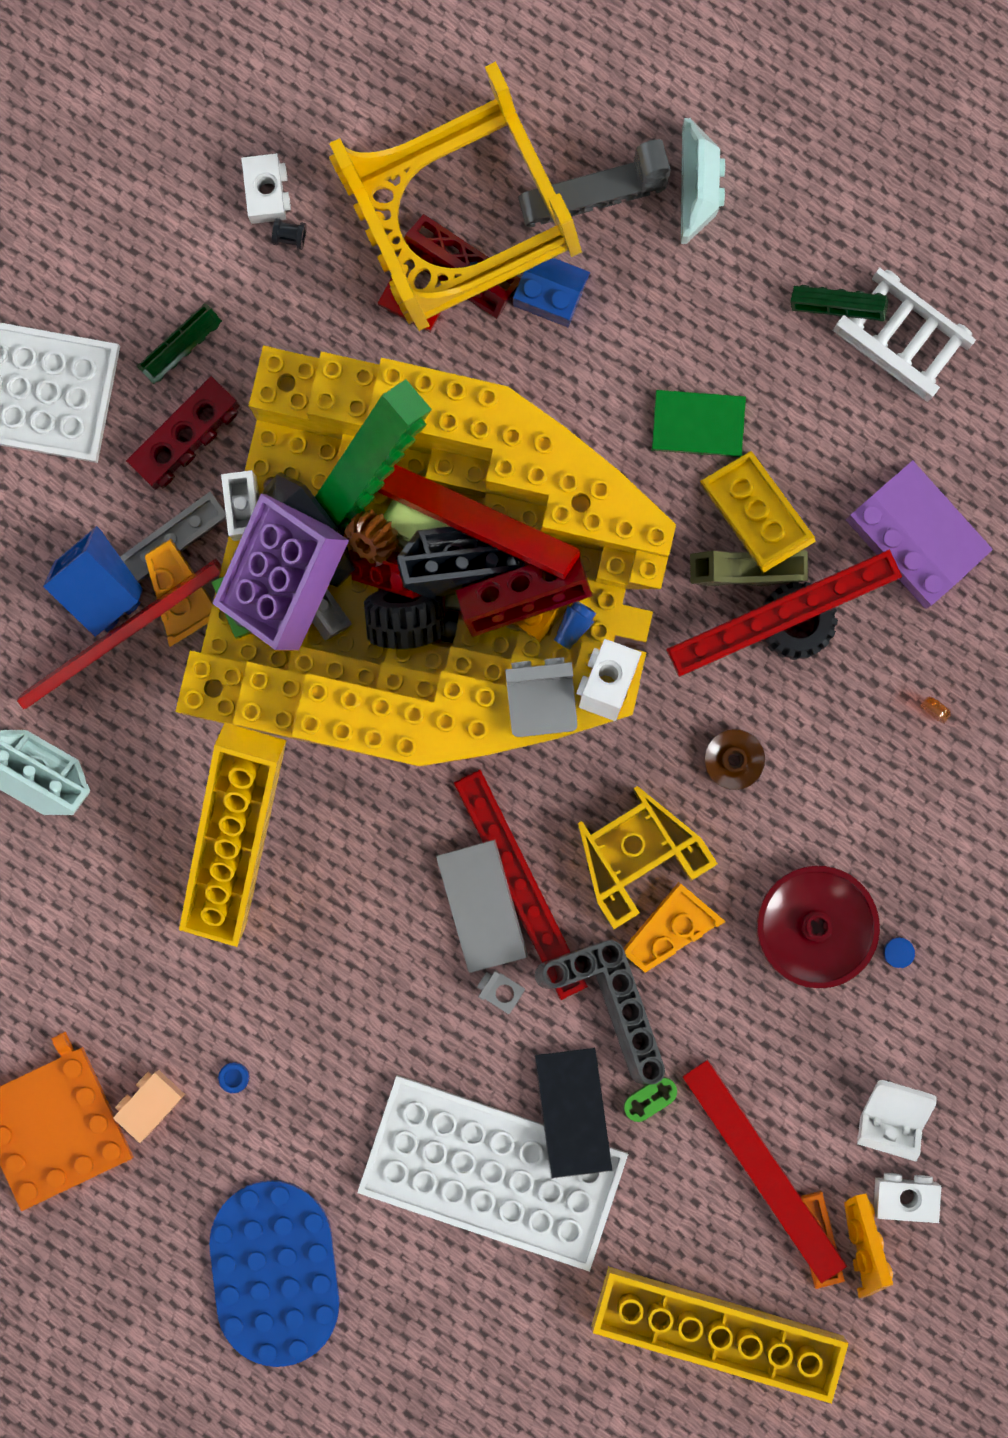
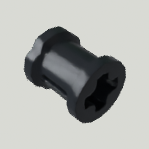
[272,218,307,250]

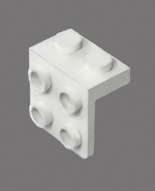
[857,1080,937,1161]

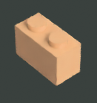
[113,1070,186,1143]

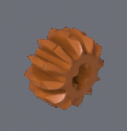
[344,509,399,564]

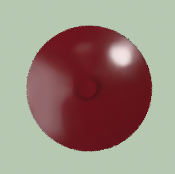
[756,866,880,988]

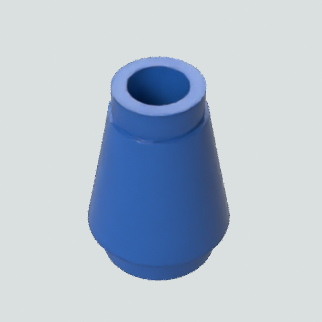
[554,601,596,650]

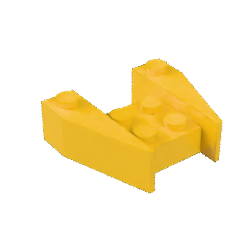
[578,786,718,930]

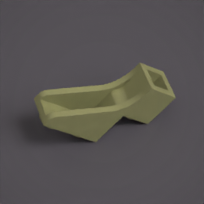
[690,550,808,586]

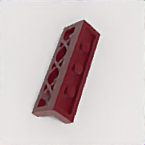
[398,214,521,319]

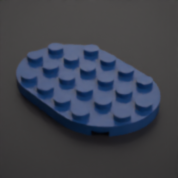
[209,1180,340,1367]

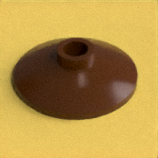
[704,729,765,790]

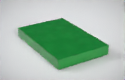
[651,390,746,457]

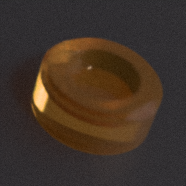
[920,696,951,724]

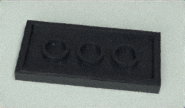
[534,1048,612,1179]

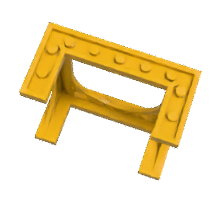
[329,61,582,331]

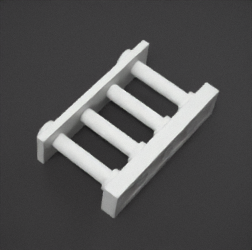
[832,268,976,402]

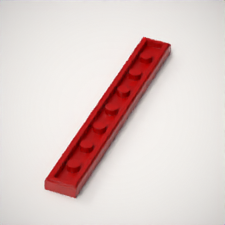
[377,464,580,580]
[666,549,902,678]
[17,558,222,709]
[454,769,588,1000]
[682,1059,847,1284]

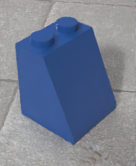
[43,526,143,637]

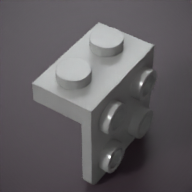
[505,657,578,737]

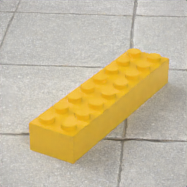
[179,722,287,947]
[591,1266,849,1404]

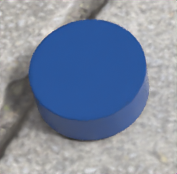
[883,937,915,968]
[218,1062,250,1093]

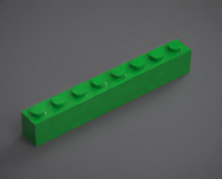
[315,379,432,535]

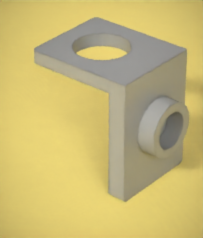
[477,970,525,1014]

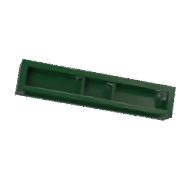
[790,285,888,321]
[137,303,222,384]

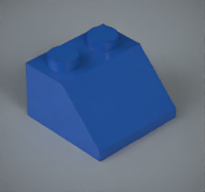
[513,258,590,328]

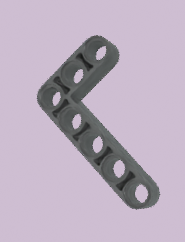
[518,139,671,227]
[534,940,665,1085]

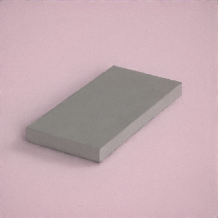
[436,840,528,973]

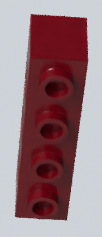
[126,376,240,490]
[456,557,593,637]

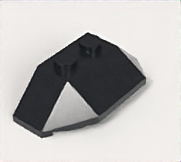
[263,472,355,587]
[396,526,525,598]

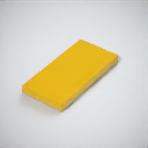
[700,451,816,573]

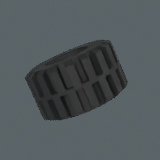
[762,582,838,660]
[364,589,445,649]

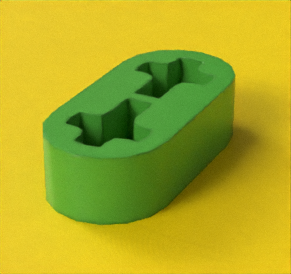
[624,1077,677,1122]

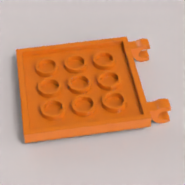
[0,1032,134,1212]

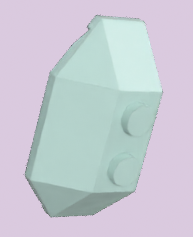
[681,118,725,244]
[0,730,90,815]

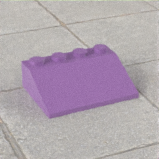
[846,460,993,609]
[213,494,349,651]

